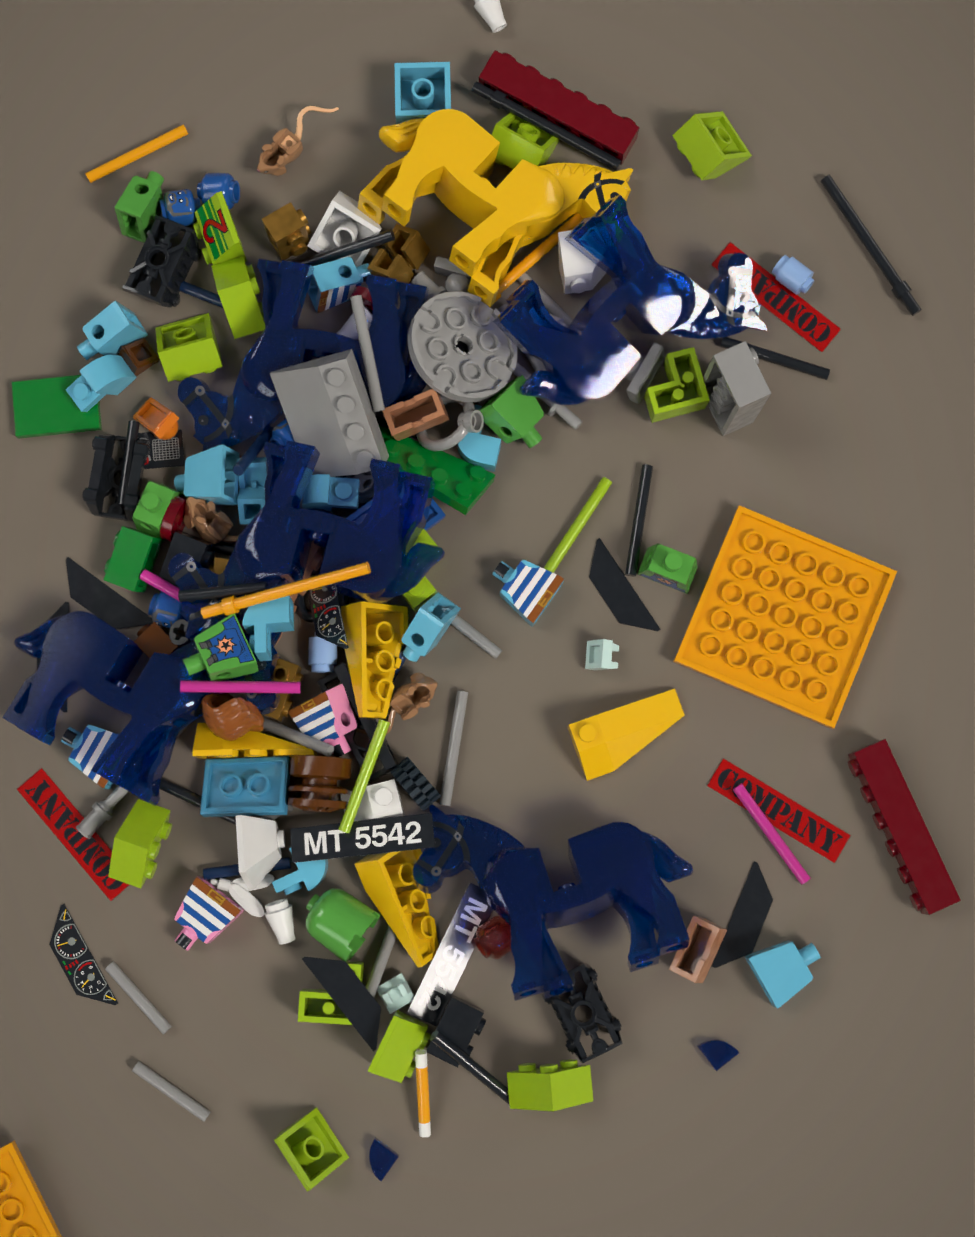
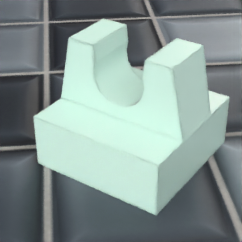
[585,639,619,670]
[377,973,415,1014]

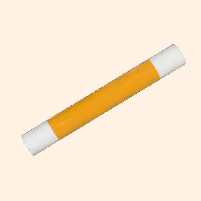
[415,1049,431,1137]

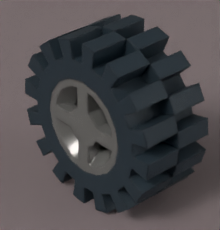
[390,756,441,811]

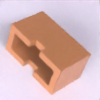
[383,389,450,441]
[669,915,727,983]

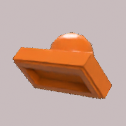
[132,397,179,440]

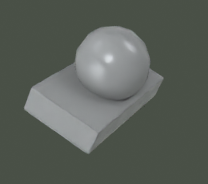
[434,256,471,293]
[621,343,665,404]

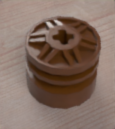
[287,755,352,812]

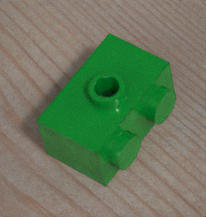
[103,526,163,593]

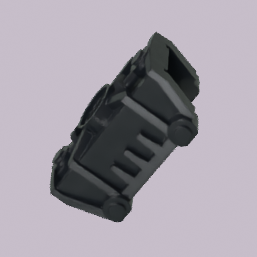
[122,215,201,308]
[82,434,150,522]
[542,963,623,1063]

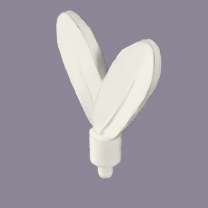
[210,874,274,917]

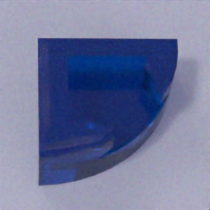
[697,1040,739,1071]
[369,1137,399,1181]

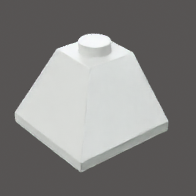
[307,191,382,267]
[558,223,615,294]
[340,779,405,821]
[236,815,286,890]

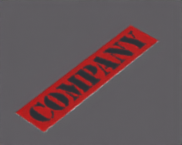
[711,242,841,352]
[707,758,851,863]
[17,768,129,901]

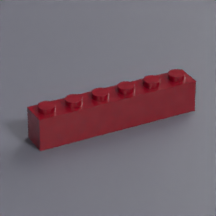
[479,50,639,165]
[848,739,961,915]

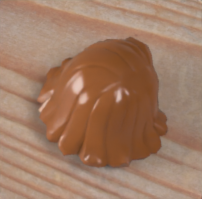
[201,693,264,741]

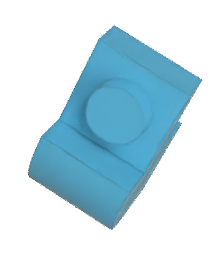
[66,355,137,412]
[457,405,501,472]
[237,457,271,524]
[302,474,360,512]
[242,596,294,661]
[272,848,328,895]

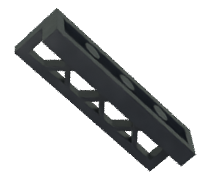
[317,663,398,783]

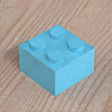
[394,62,451,124]

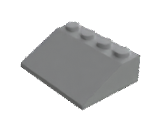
[270,349,389,477]

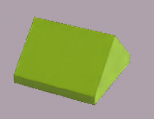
[274,1107,349,1192]

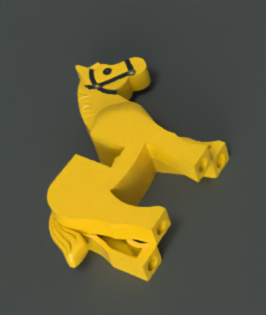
[357,109,633,307]

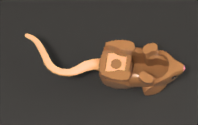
[257,106,339,176]

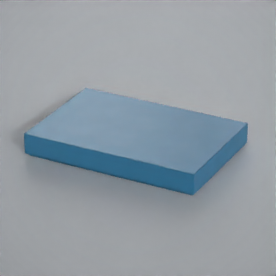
[200,756,291,817]

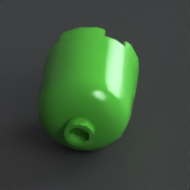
[306,888,380,962]

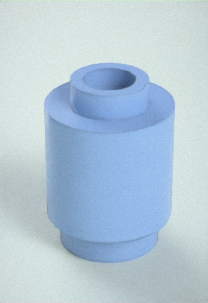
[772,255,815,295]
[308,632,337,673]

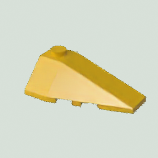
[341,601,408,719]
[567,689,685,781]
[193,723,317,759]
[354,849,439,967]

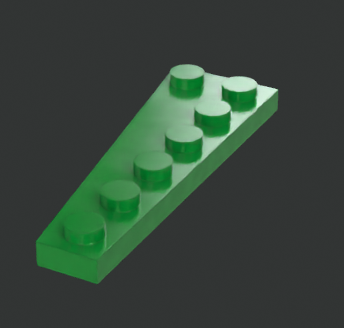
[378,424,496,515]

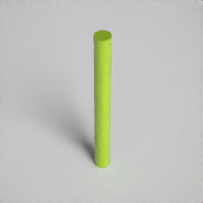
[544,477,612,573]
[338,719,390,833]

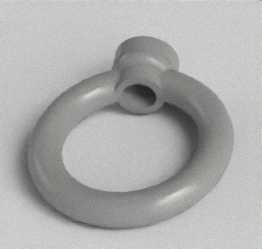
[416,394,484,451]

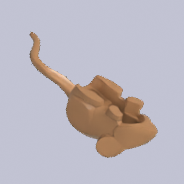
[183,497,258,576]
[350,673,438,735]

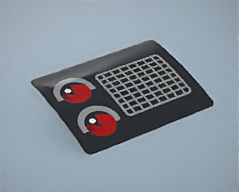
[138,429,184,469]

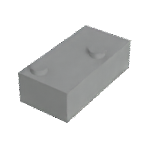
[703,341,771,436]

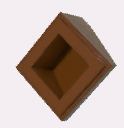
[118,338,160,376]

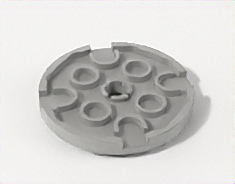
[408,291,517,402]

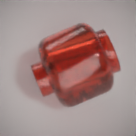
[474,916,519,960]

